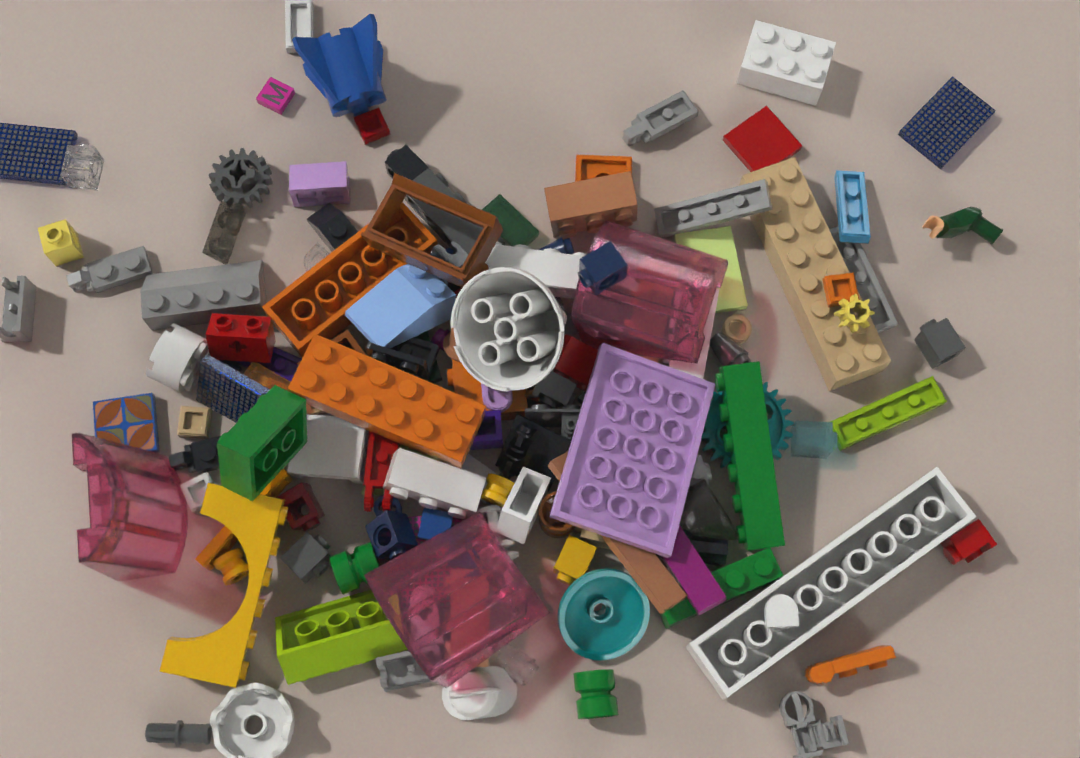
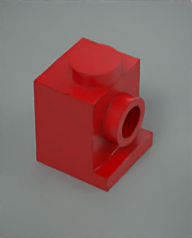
[940,519,997,565]

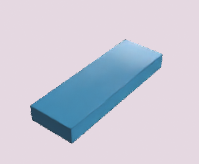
[834,170,871,244]

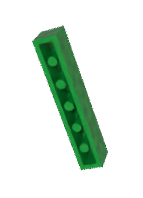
[715,361,785,551]

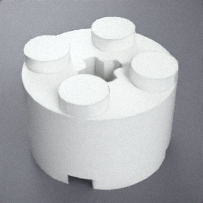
[146,323,211,392]

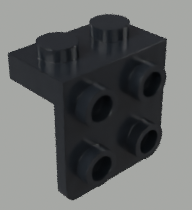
[365,337,440,381]

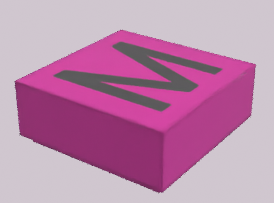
[256,77,295,115]

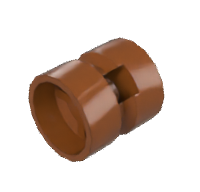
[539,491,576,538]

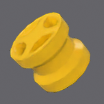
[481,473,515,507]
[213,548,249,586]

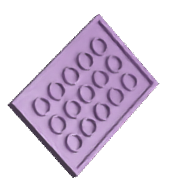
[549,343,715,558]

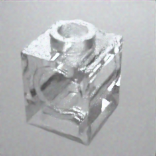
[60,143,104,191]

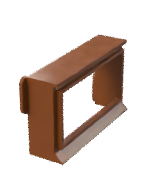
[361,173,503,288]

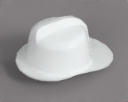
[442,666,517,720]

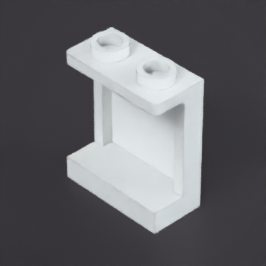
[286,414,369,484]

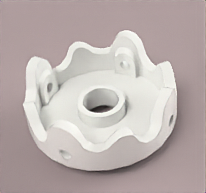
[210,683,295,758]

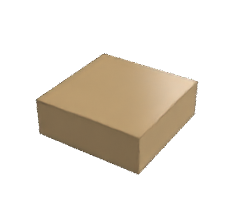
[177,406,213,439]

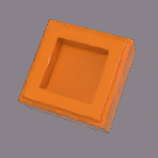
[823,272,860,307]

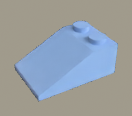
[345,264,456,348]

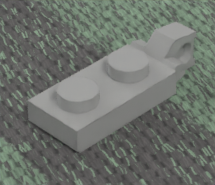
[622,90,699,147]
[66,246,153,293]

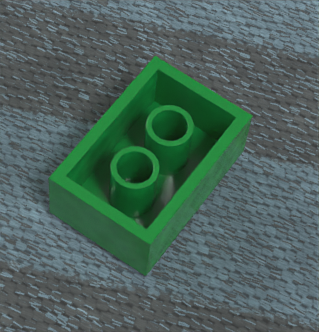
[217,385,307,501]

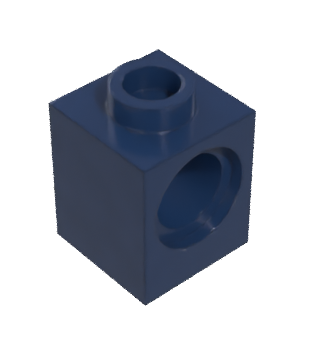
[578,241,628,295]
[365,510,418,562]

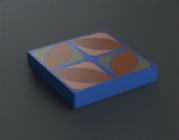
[93,393,160,461]

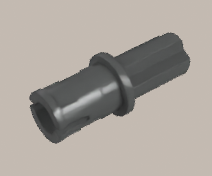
[145,720,212,746]

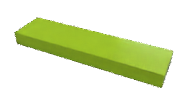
[827,376,947,451]

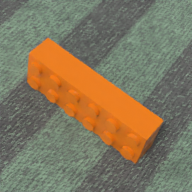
[262,202,438,358]
[288,333,486,469]

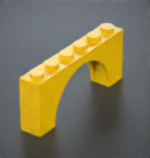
[159,483,289,688]

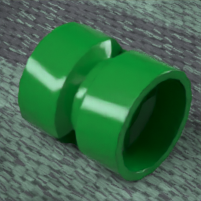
[330,541,384,595]
[573,669,619,719]

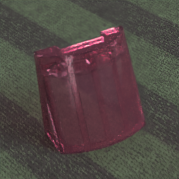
[571,220,728,364]
[72,433,188,581]
[364,512,550,688]

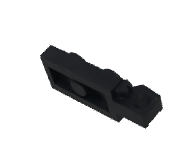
[169,436,220,474]

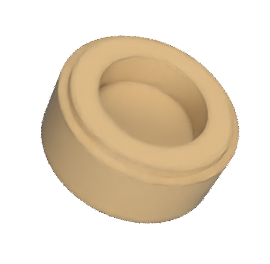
[721,314,752,345]

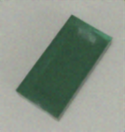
[482,194,539,247]

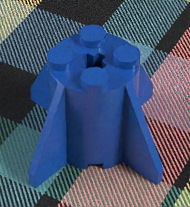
[292,14,387,117]

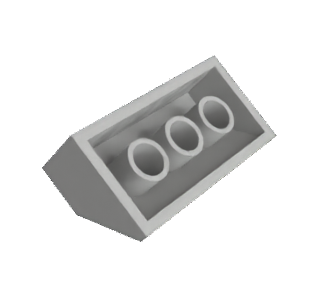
[140,260,267,330]

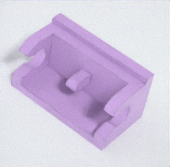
[289,161,350,207]

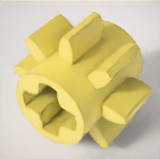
[834,294,875,333]

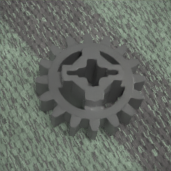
[209,148,273,210]

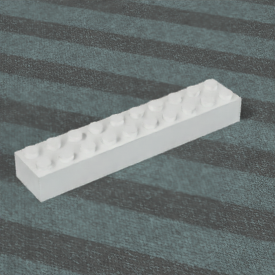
[685,467,977,700]

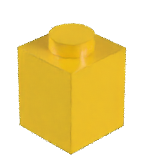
[553,535,597,586]

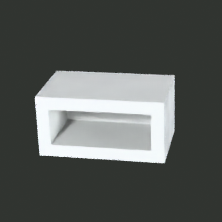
[496,467,551,544]

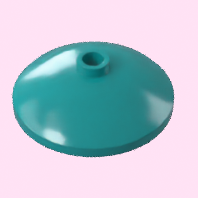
[558,568,650,661]

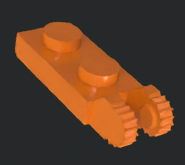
[804,645,896,684]

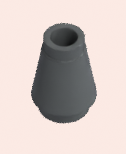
[709,332,751,366]

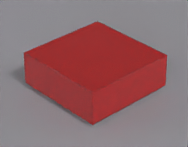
[353,107,391,145]

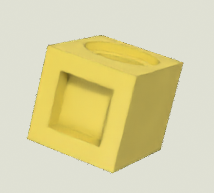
[37,219,84,266]

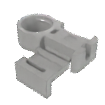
[779,691,849,758]

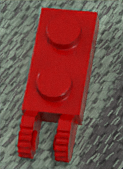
[363,431,400,512]

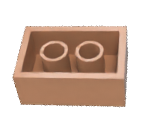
[544,171,638,239]

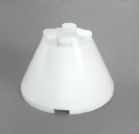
[451,267,567,392]

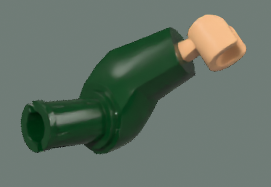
[922,206,1003,245]

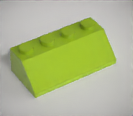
[275,583,411,685]

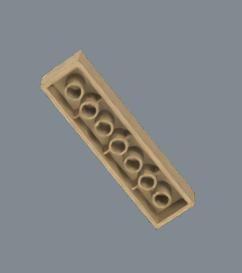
[739,157,891,391]

